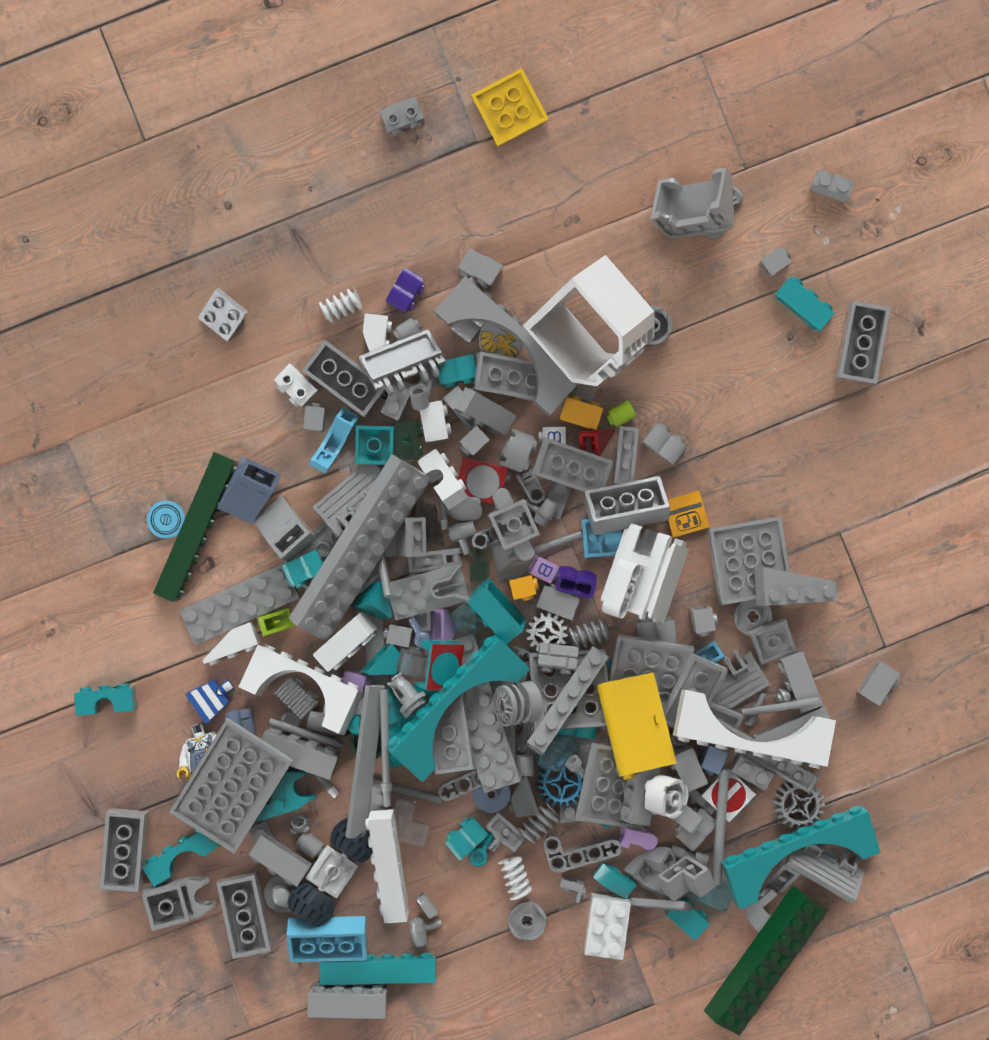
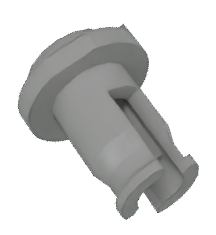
[387,673,427,718]

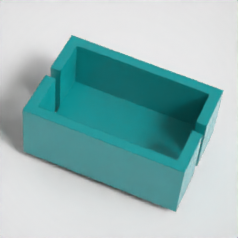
[467,577,527,645]

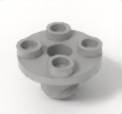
[264,875,295,913]

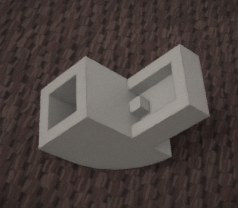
[743,886,777,932]

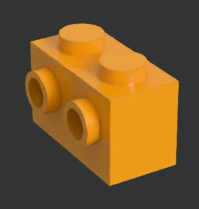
[559,395,603,431]
[509,574,539,601]

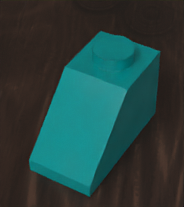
[360,644,407,675]

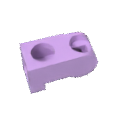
[618,827,658,850]

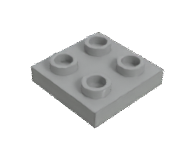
[198,288,248,342]

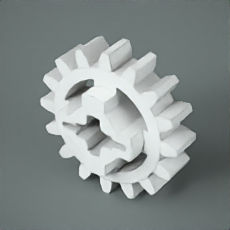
[526,612,568,652]

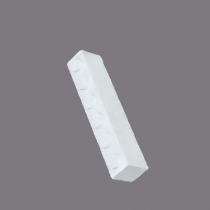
[366,809,410,923]

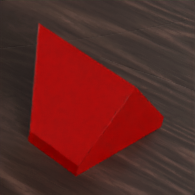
[578,430,615,456]

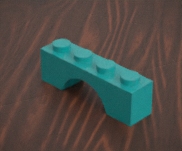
[142,829,220,887]

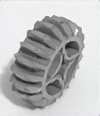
[773,781,825,829]

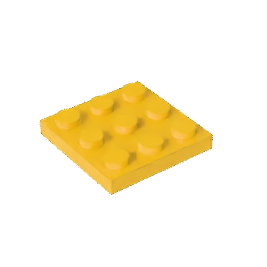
[471,68,549,147]

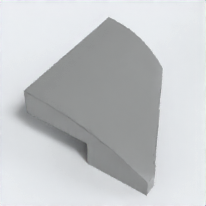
[305,711,344,737]

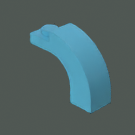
[309,407,359,474]

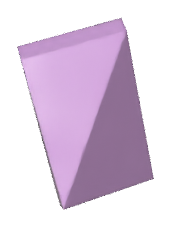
[430,609,460,640]

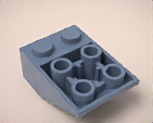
[218,456,281,524]

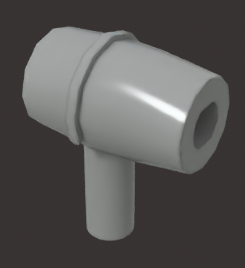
[525,498,558,527]
[448,521,476,555]
[409,917,442,947]

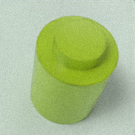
[606,400,637,427]

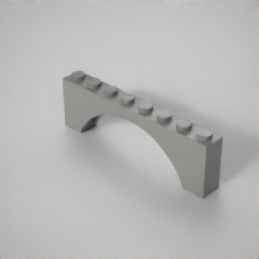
[434,276,578,416]

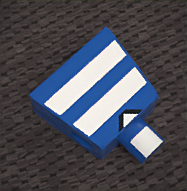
[185,679,235,724]

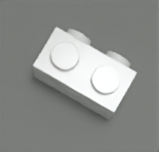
[274,363,319,408]

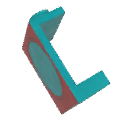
[416,640,465,693]

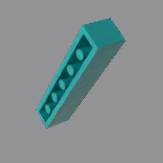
[320,952,436,985]

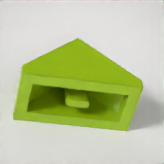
[257,608,294,636]

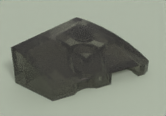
[411,501,445,547]

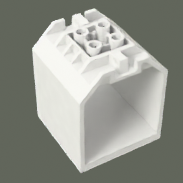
[523,255,654,386]

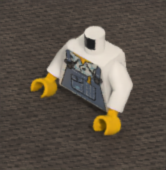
[177,723,217,781]

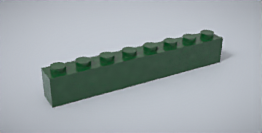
[153,452,238,602]

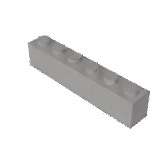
[526,646,609,756]

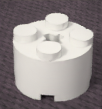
[644,774,688,818]

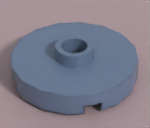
[473,780,511,813]

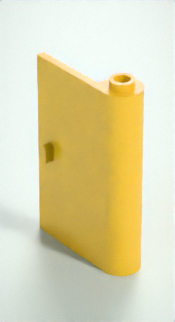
[597,672,677,780]

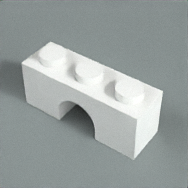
[417,449,468,510]

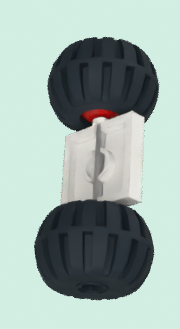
[287,818,373,927]

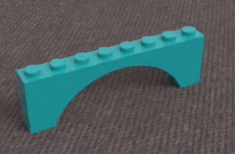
[386,634,530,782]
[721,805,881,909]

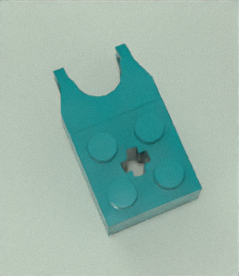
[254,769,317,823]

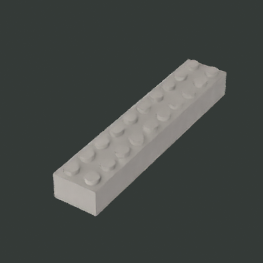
[289,454,430,641]

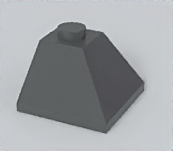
[508,776,539,817]

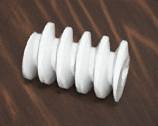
[319,286,362,323]
[498,856,532,900]

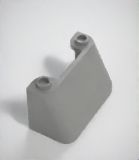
[650,168,734,239]

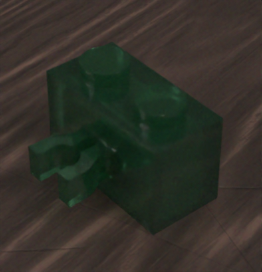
[395,421,423,461]

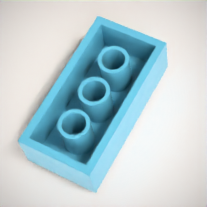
[286,916,368,962]

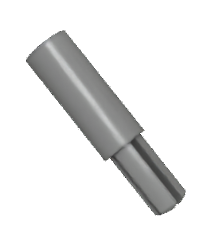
[745,693,766,727]

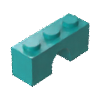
[74,683,137,716]

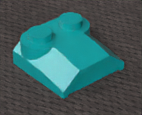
[354,426,394,465]

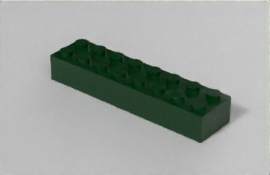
[703,885,829,1036]

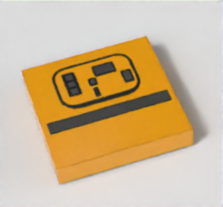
[667,490,710,538]

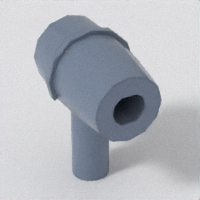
[408,617,432,649]

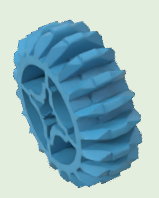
[536,755,584,808]

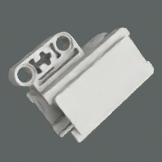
[601,523,689,624]

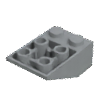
[254,495,317,562]

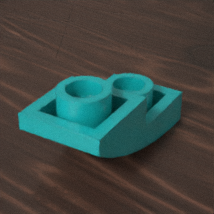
[592,862,637,899]

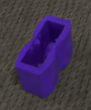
[385,268,426,313]
[555,566,597,598]

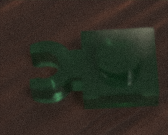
[470,549,489,581]

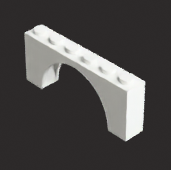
[239,644,364,735]

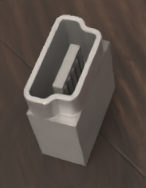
[417,892,438,919]

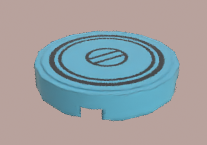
[147,501,186,538]

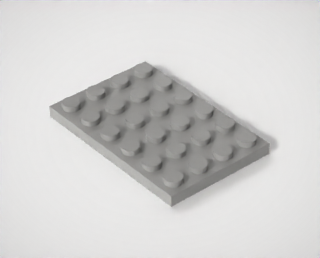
[169,718,293,854]

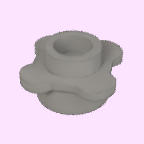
[290,815,309,835]

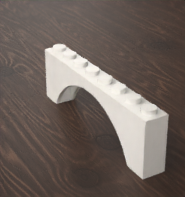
[673,689,836,769]

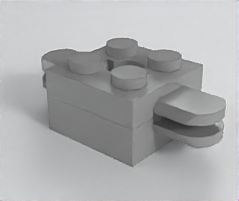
[488,488,540,561]

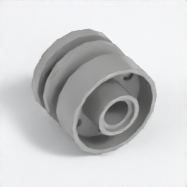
[494,681,542,726]

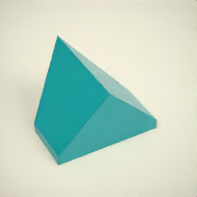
[350,580,393,620]

